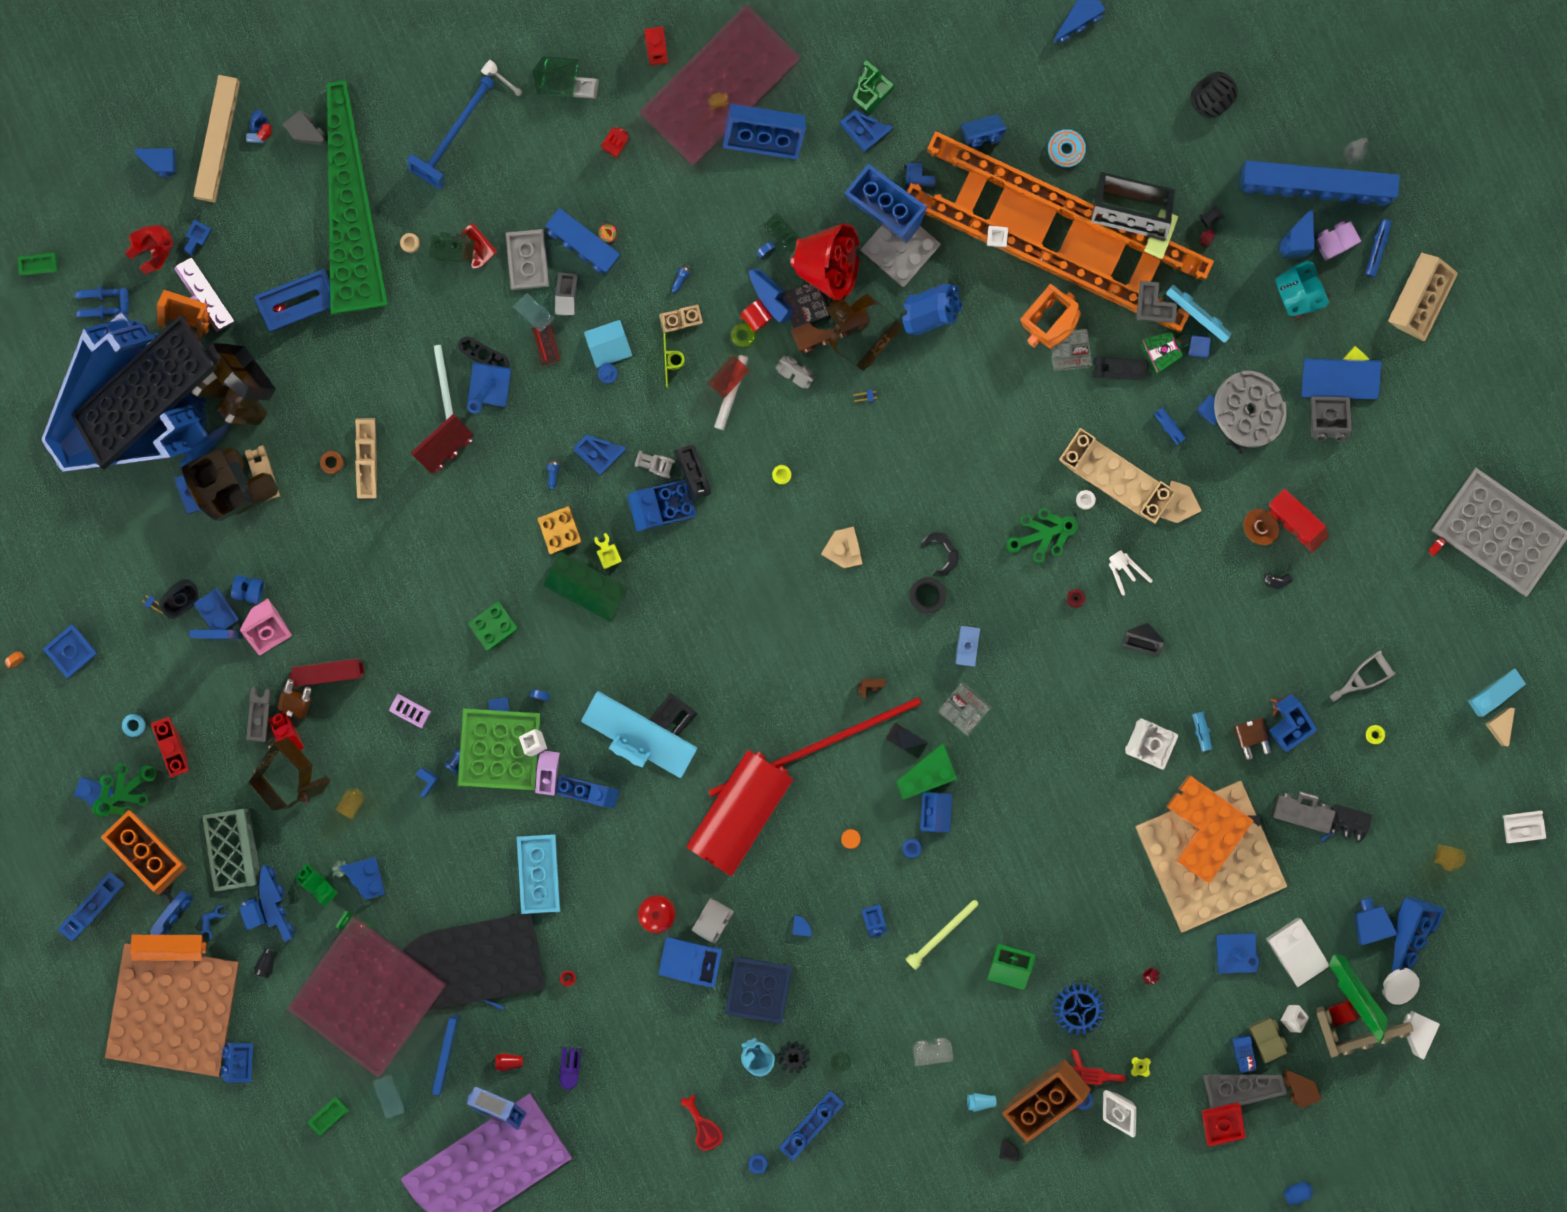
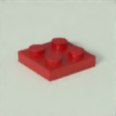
[1201,1102,1246,1147]

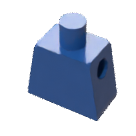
[1354,897,1397,945]

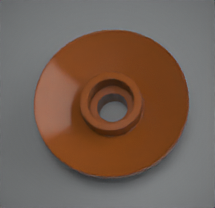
[1243,509,1279,546]

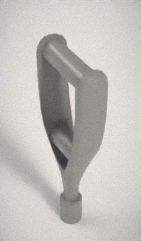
[1329,651,1396,702]

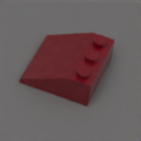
[411,414,474,474]

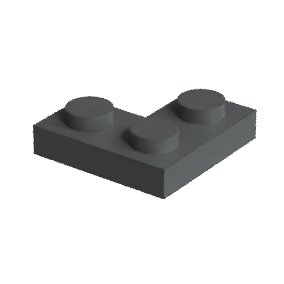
[1136,281,1177,323]

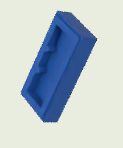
[174,475,201,514]

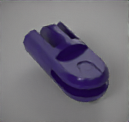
[559,1047,581,1090]

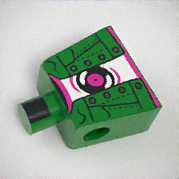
[1140,332,1189,375]

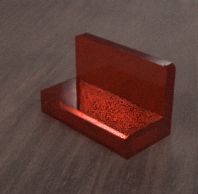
[706,356,750,398]

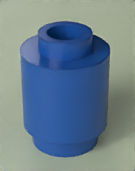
[1283,1181,1314,1205]

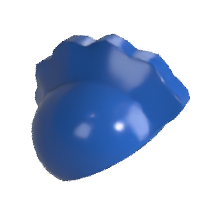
[249,109,268,133]

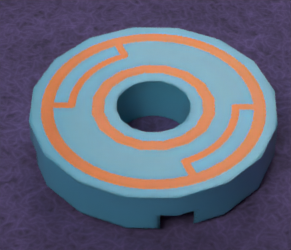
[1048,130,1086,168]

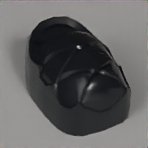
[159,579,198,619]

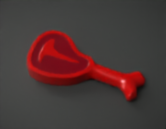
[681,1095,723,1151]

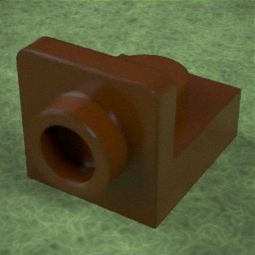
[858,679,885,699]

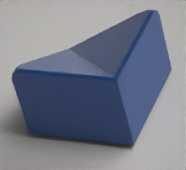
[1188,335,1211,358]

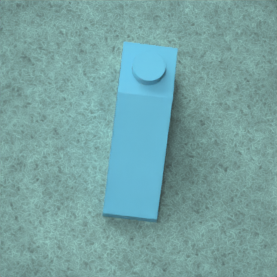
[1467,668,1526,717]

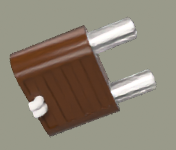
[277,679,311,719]
[1234,717,1271,760]

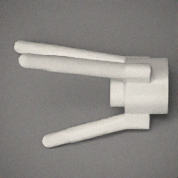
[1109,551,1152,595]

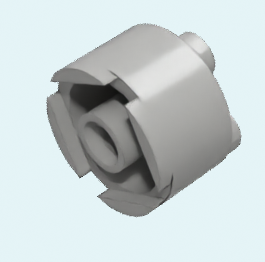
[692,898,734,944]

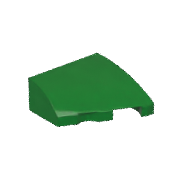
[853,60,895,115]

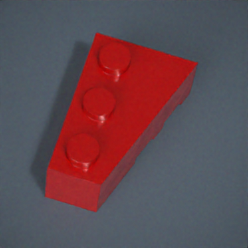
[1268,488,1329,553]

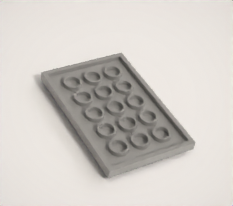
[1431,468,1567,597]

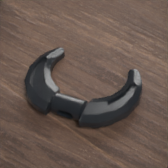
[921,532,959,573]

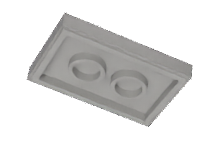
[505,229,549,290]

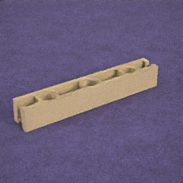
[194,75,240,203]

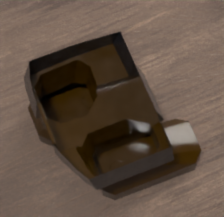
[191,343,276,425]
[182,448,278,521]

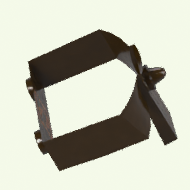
[826,294,903,371]
[249,737,330,810]

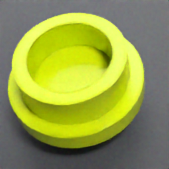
[772,465,791,484]

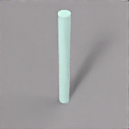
[434,345,453,420]

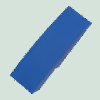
[749,269,796,323]

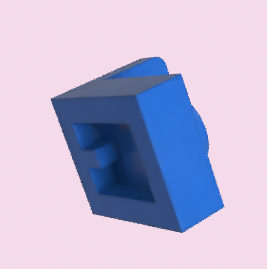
[861,904,888,937]

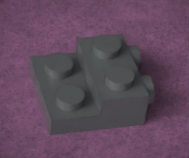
[1310,396,1352,442]

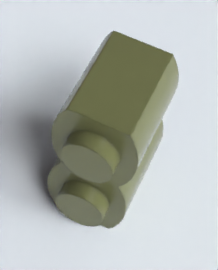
[1248,1017,1288,1063]

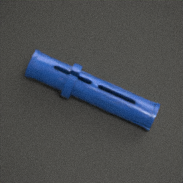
[1364,219,1393,278]

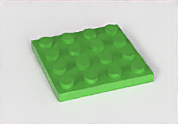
[457,708,540,790]

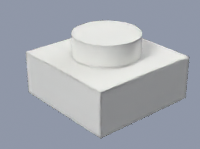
[987,226,1008,248]

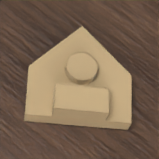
[1160,480,1201,523]
[821,527,863,568]

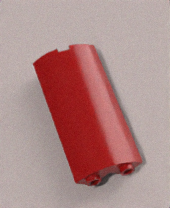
[686,750,794,876]

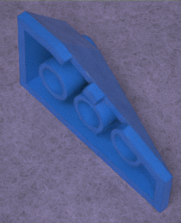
[1392,897,1445,972]

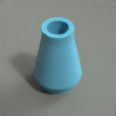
[967,1093,996,1112]

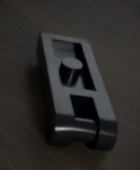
[1093,358,1147,380]
[674,444,711,500]

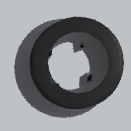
[254,949,276,978]

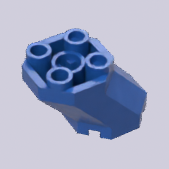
[903,284,962,335]

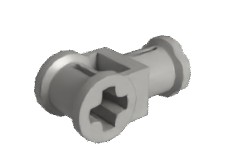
[634,450,675,479]

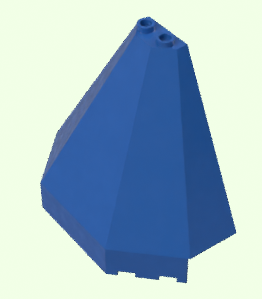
[41,311,207,471]

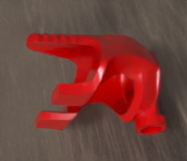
[125,225,173,275]

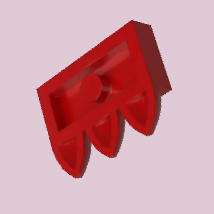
[455,223,497,268]

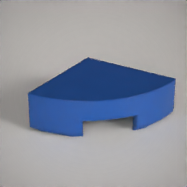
[792,915,812,937]

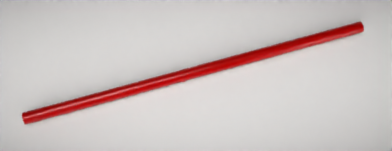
[708,697,921,798]

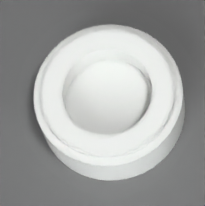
[1076,490,1096,510]

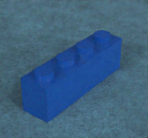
[546,208,621,274]

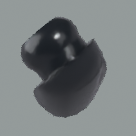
[1263,573,1293,589]

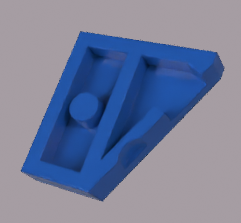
[339,857,385,899]

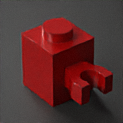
[601,127,630,159]

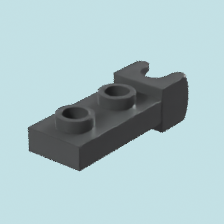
[246,687,272,742]

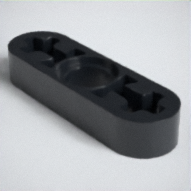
[458,337,510,368]

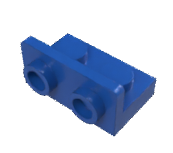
[221,1042,253,1083]

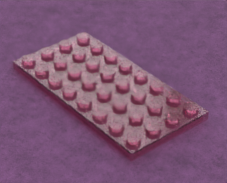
[639,4,801,166]

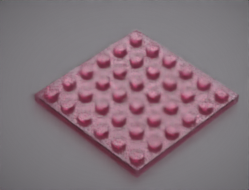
[287,916,447,1078]

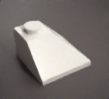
[1403,1011,1440,1059]

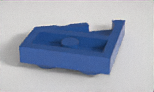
[840,110,893,152]
[573,434,626,476]

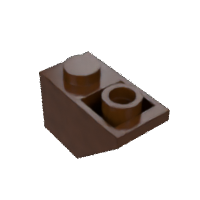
[1283,1069,1322,1109]

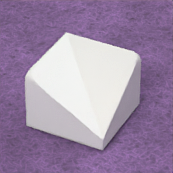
[519,729,547,756]
[1281,1005,1309,1033]

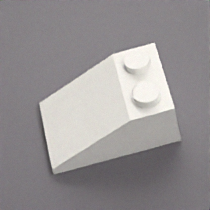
[1266,918,1329,987]

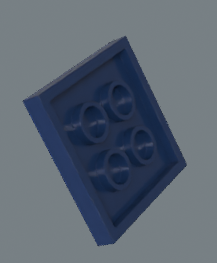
[725,956,792,1024]

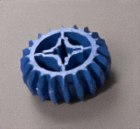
[1053,983,1105,1035]

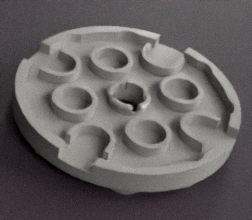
[1214,371,1286,447]

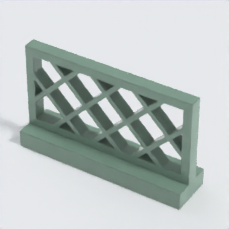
[202,808,260,891]

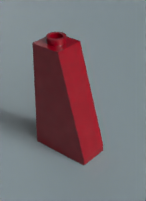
[289,659,365,687]

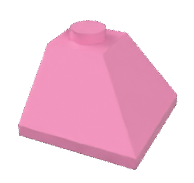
[240,599,292,656]

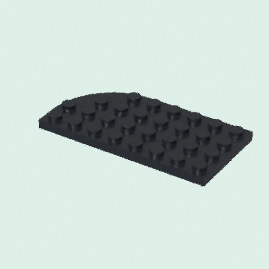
[389,913,546,1017]

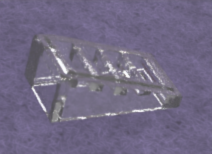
[1343,137,1368,164]

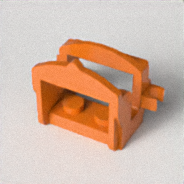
[1020,284,1081,349]

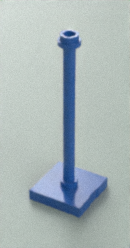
[407,76,494,190]
[467,362,512,413]
[1216,933,1260,973]

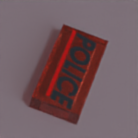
[531,323,561,365]

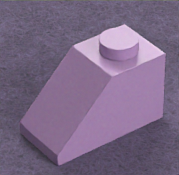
[535,751,560,796]

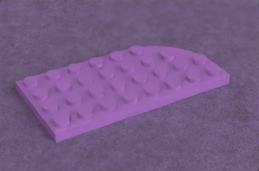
[401,1093,572,1212]

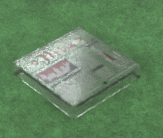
[1051,329,1092,372]
[937,682,992,736]

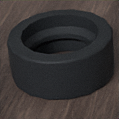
[910,577,946,614]

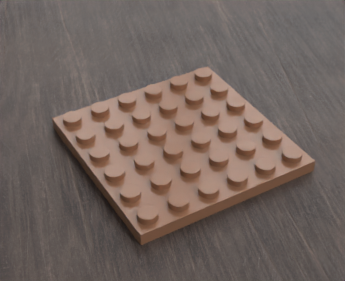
[105,943,239,1077]

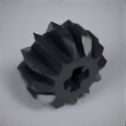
[777,1041,810,1074]

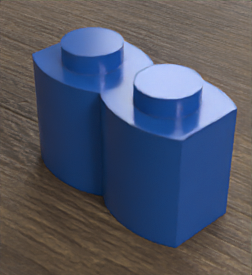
[239,898,267,930]

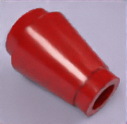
[495,1053,523,1072]

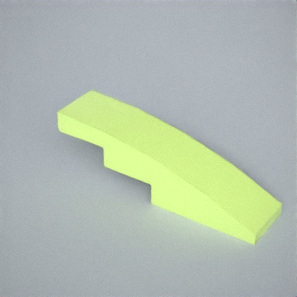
[1144,209,1178,259]

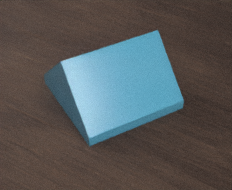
[584,320,632,368]

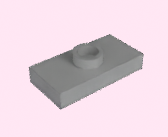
[558,76,599,99]

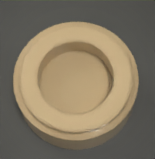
[400,233,420,253]

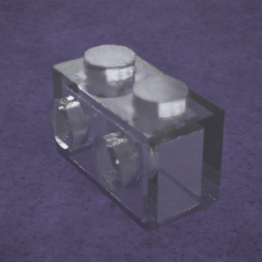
[912,1037,954,1066]

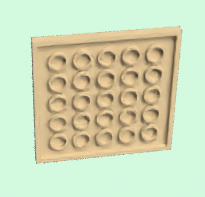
[1135,781,1287,932]

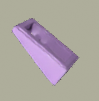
[389,694,432,729]

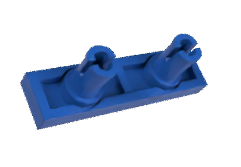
[779,1090,845,1161]

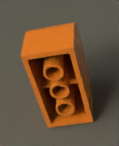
[101,810,187,895]

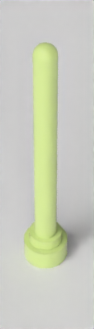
[905,900,978,970]

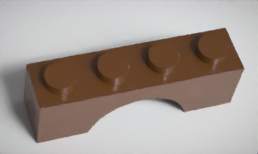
[791,303,870,354]

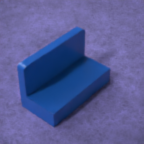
[416,768,440,798]
[920,792,952,832]

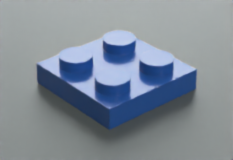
[43,624,98,678]

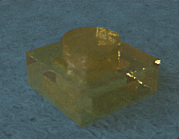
[708,92,729,110]

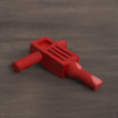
[1070,1049,1125,1085]

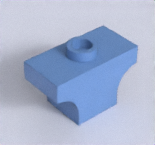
[956,626,980,667]

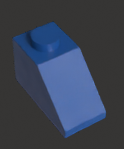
[134,148,176,178]

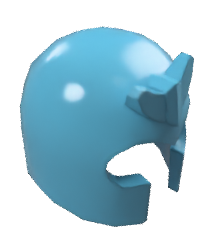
[741,1038,775,1077]

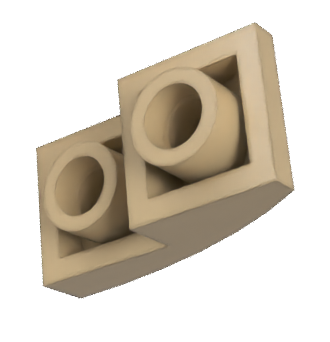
[659,305,703,333]

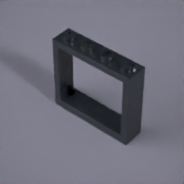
[1091,172,1175,240]

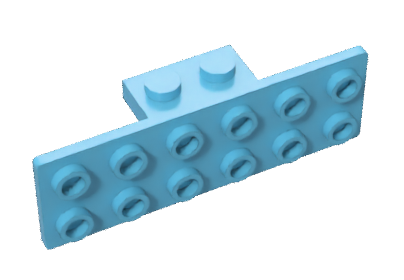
[581,691,697,778]

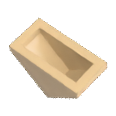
[1485,708,1515,746]

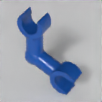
[200,905,228,940]

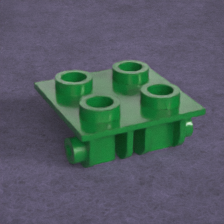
[468,601,518,651]

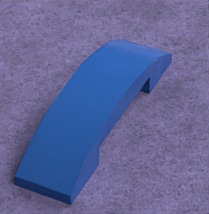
[58,871,124,942]

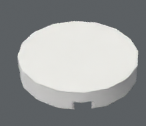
[1382,968,1419,1005]

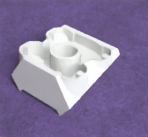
[1125,718,1178,770]

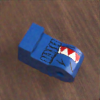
[1231,1035,1256,1073]

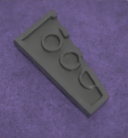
[1202,1074,1287,1108]

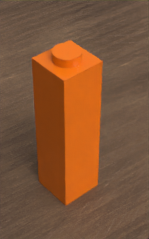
[130,935,206,961]

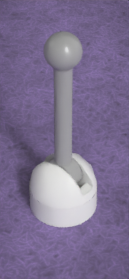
[481,60,522,96]

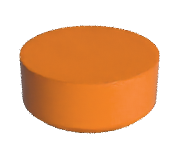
[5,651,25,669]
[841,829,860,849]

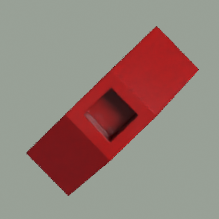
[151,717,189,778]

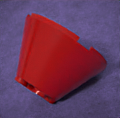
[791,223,860,301]

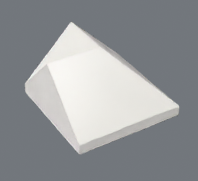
[1103,1090,1136,1138]

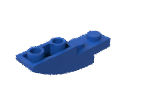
[259,865,295,941]

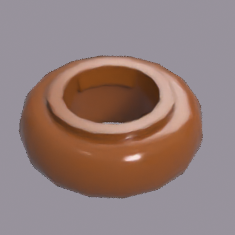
[320,451,343,474]

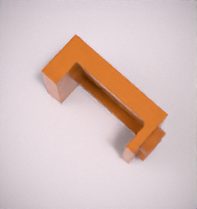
[157,290,210,339]

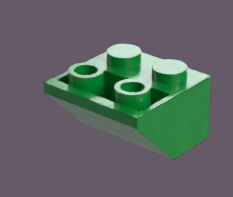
[987,943,1036,990]

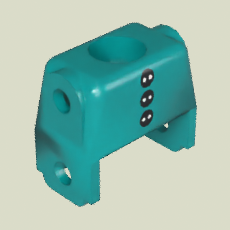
[1275,260,1329,316]

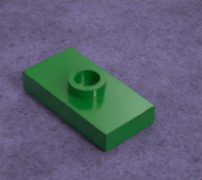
[17,252,59,276]
[307,1096,349,1136]

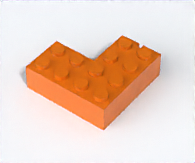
[1166,775,1254,884]

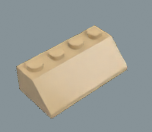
[1388,253,1458,341]

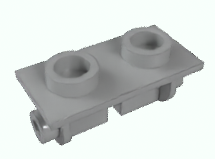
[775,356,816,389]

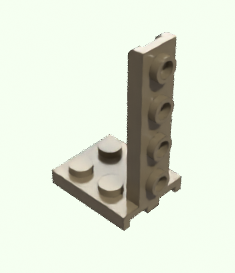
[1316,1006,1413,1058]

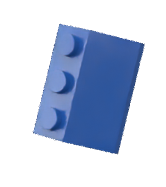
[1279,211,1314,258]

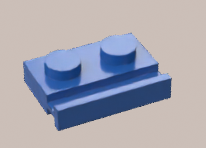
[193,588,239,630]

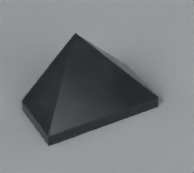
[1122,623,1164,657]
[886,723,928,759]

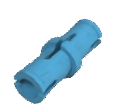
[1192,711,1213,752]

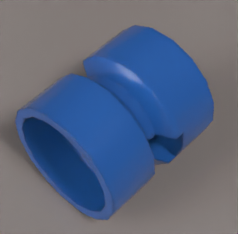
[231,575,264,604]

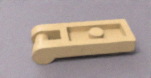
[245,445,280,501]

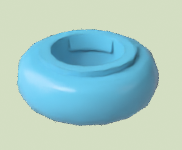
[122,714,146,737]

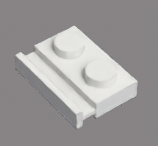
[1503,810,1546,843]

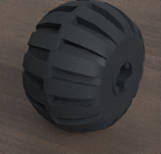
[1191,71,1238,118]

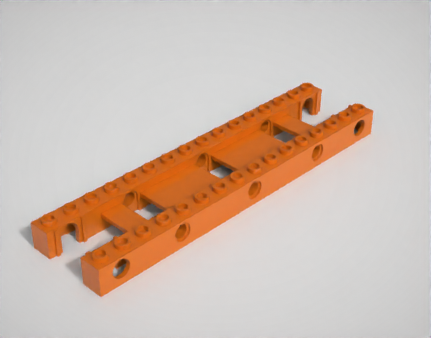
[907,131,1214,333]

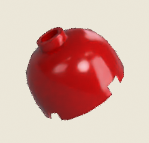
[638,895,676,933]

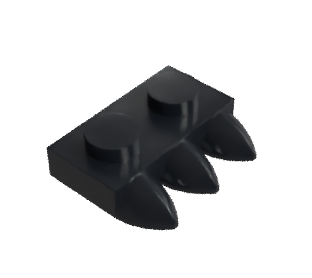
[1330,804,1372,843]

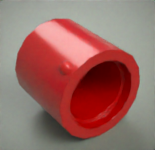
[740,299,773,333]

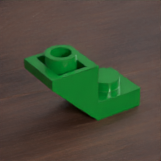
[295,863,338,907]

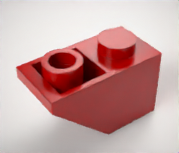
[269,712,304,751]

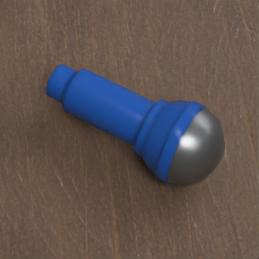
[671,265,691,293]
[547,459,560,489]

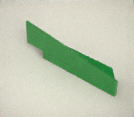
[1329,954,1388,1043]

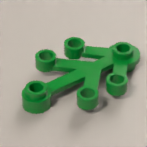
[1006,508,1078,562]
[92,763,157,818]

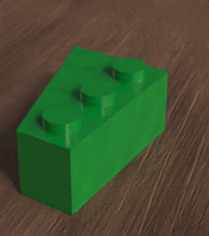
[896,743,957,799]

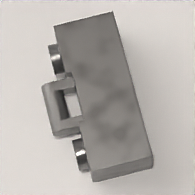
[1271,791,1335,833]

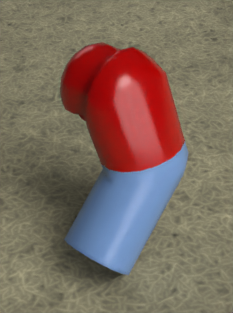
[246,124,272,143]

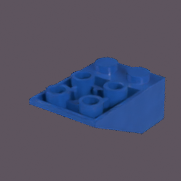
[960,114,1007,150]
[627,480,696,532]
[658,937,723,988]

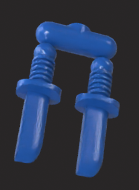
[75,286,129,319]

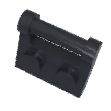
[650,692,698,736]

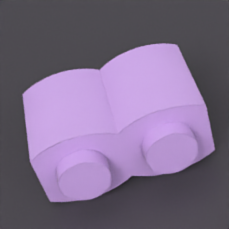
[1315,221,1361,261]

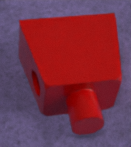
[644,27,669,66]

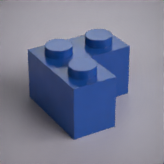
[1269,694,1317,752]

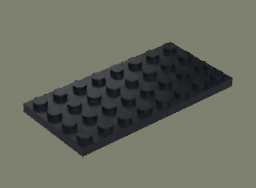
[71,315,216,470]

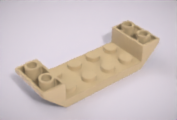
[1059,428,1177,523]

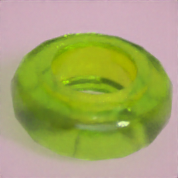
[731,323,755,347]

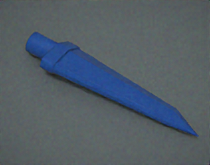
[179,422,229,466]

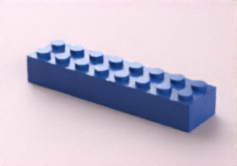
[1239,160,1400,206]

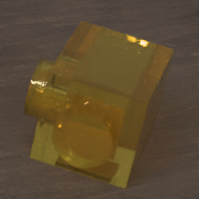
[335,788,366,819]
[1433,844,1466,872]

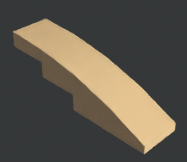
[355,418,377,498]

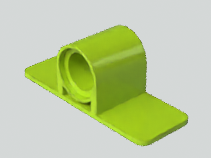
[664,333,685,388]

